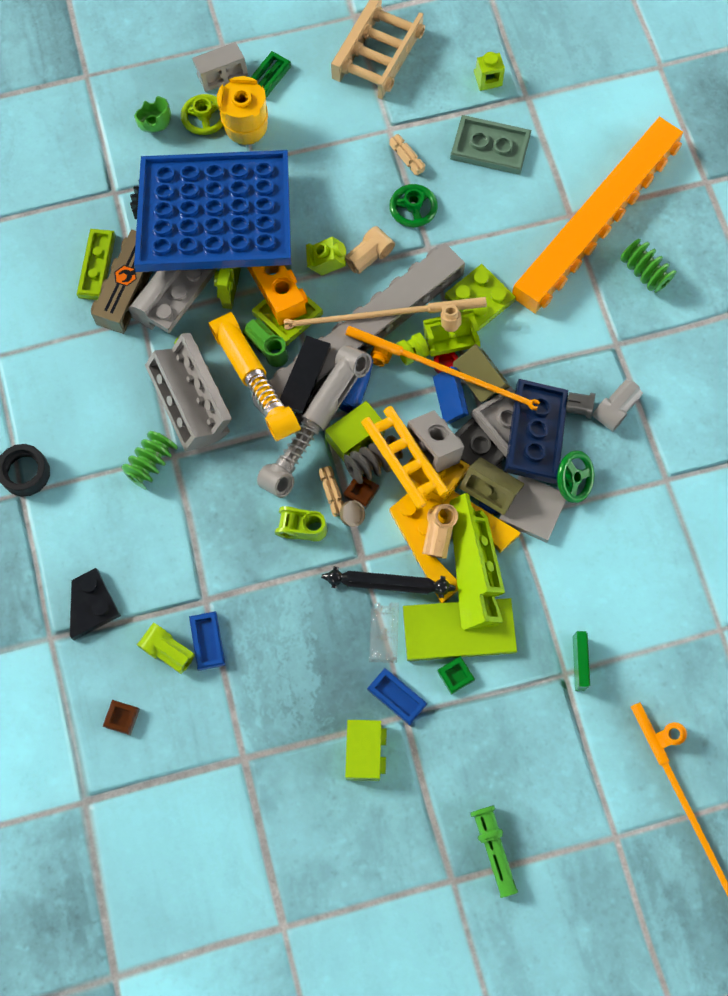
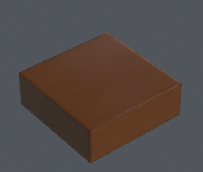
[343,476,379,509]
[103,700,140,736]

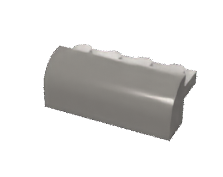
[129,268,219,333]
[145,333,232,451]

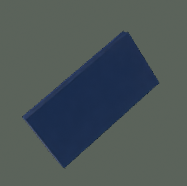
[504,379,569,484]

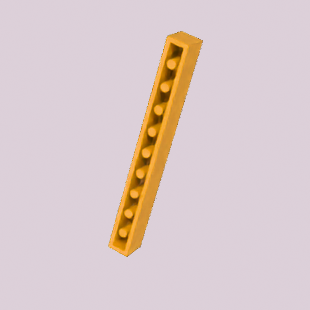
[512,116,683,314]

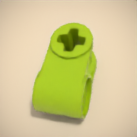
[275,506,328,542]

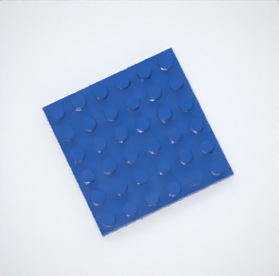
[134,150,292,272]

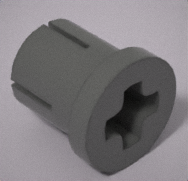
[566,392,596,419]

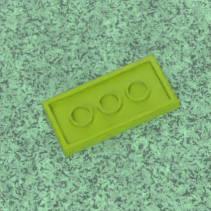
[403,598,517,661]

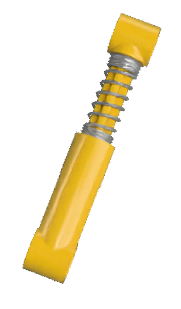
[208,312,301,442]

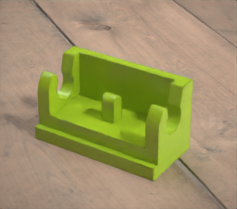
[423,310,481,357]

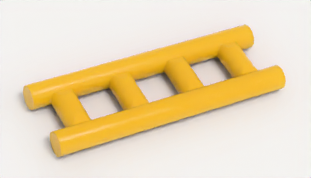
[361,406,449,509]

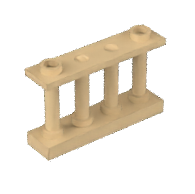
[331,0,425,99]

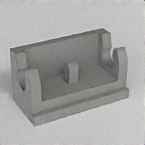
[192,42,248,92]

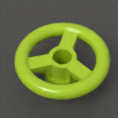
[181,94,223,135]

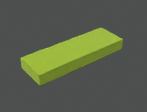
[77,229,116,300]

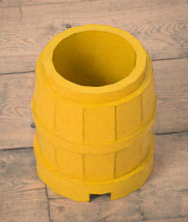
[217,76,268,145]

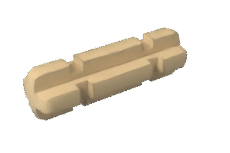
[389,134,425,175]
[319,466,344,517]

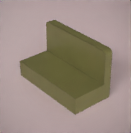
[453,344,511,403]
[459,457,524,515]

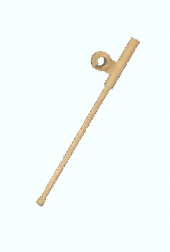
[284,297,487,332]

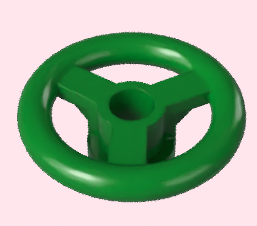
[389,184,438,228]
[557,450,594,503]

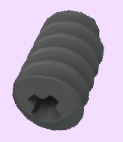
[344,435,403,484]

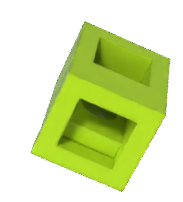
[474,52,505,91]
[306,236,346,276]

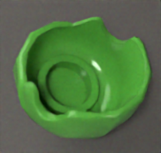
[134,96,171,133]

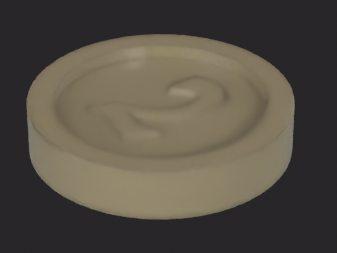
[340,500,365,527]

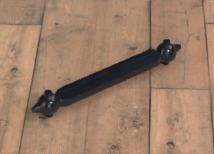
[321,566,456,598]

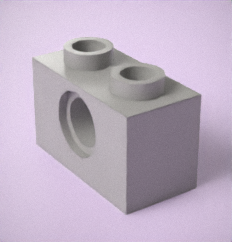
[407,410,464,473]

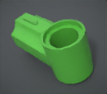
[242,318,289,367]

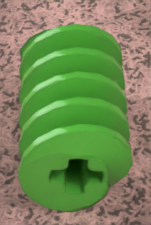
[620,239,677,293]
[121,431,178,489]

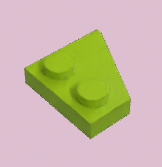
[214,267,241,309]

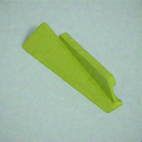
[450,493,505,630]

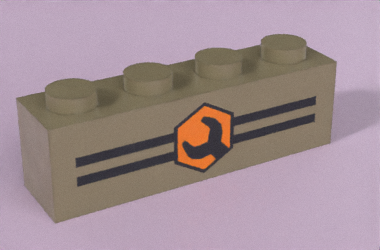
[91,229,153,334]

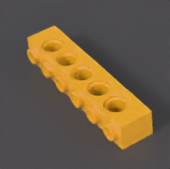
[247,265,308,326]

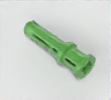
[470,805,518,898]

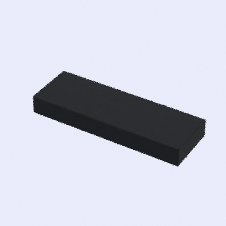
[280,336,331,415]

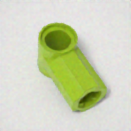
[137,622,195,674]

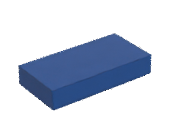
[433,366,469,425]
[189,611,226,671]
[367,668,427,726]

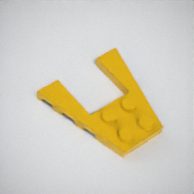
[389,491,520,603]

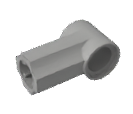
[592,380,643,432]

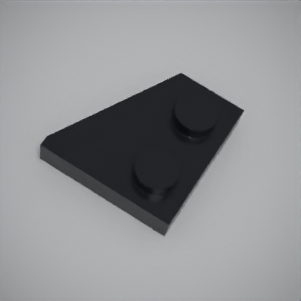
[70,568,121,640]

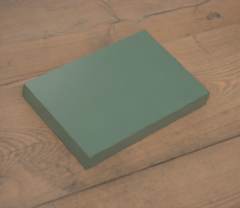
[450,115,532,175]

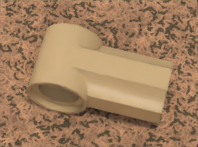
[345,226,395,274]
[422,504,458,559]

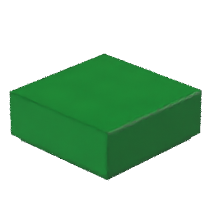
[437,656,475,695]

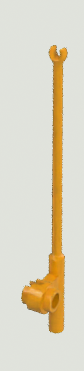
[345,326,540,411]
[631,702,728,896]

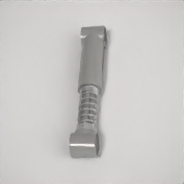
[257,345,372,498]

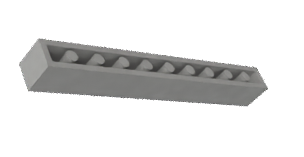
[252,243,465,417]

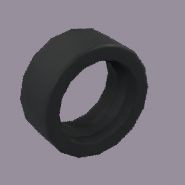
[0,444,50,497]

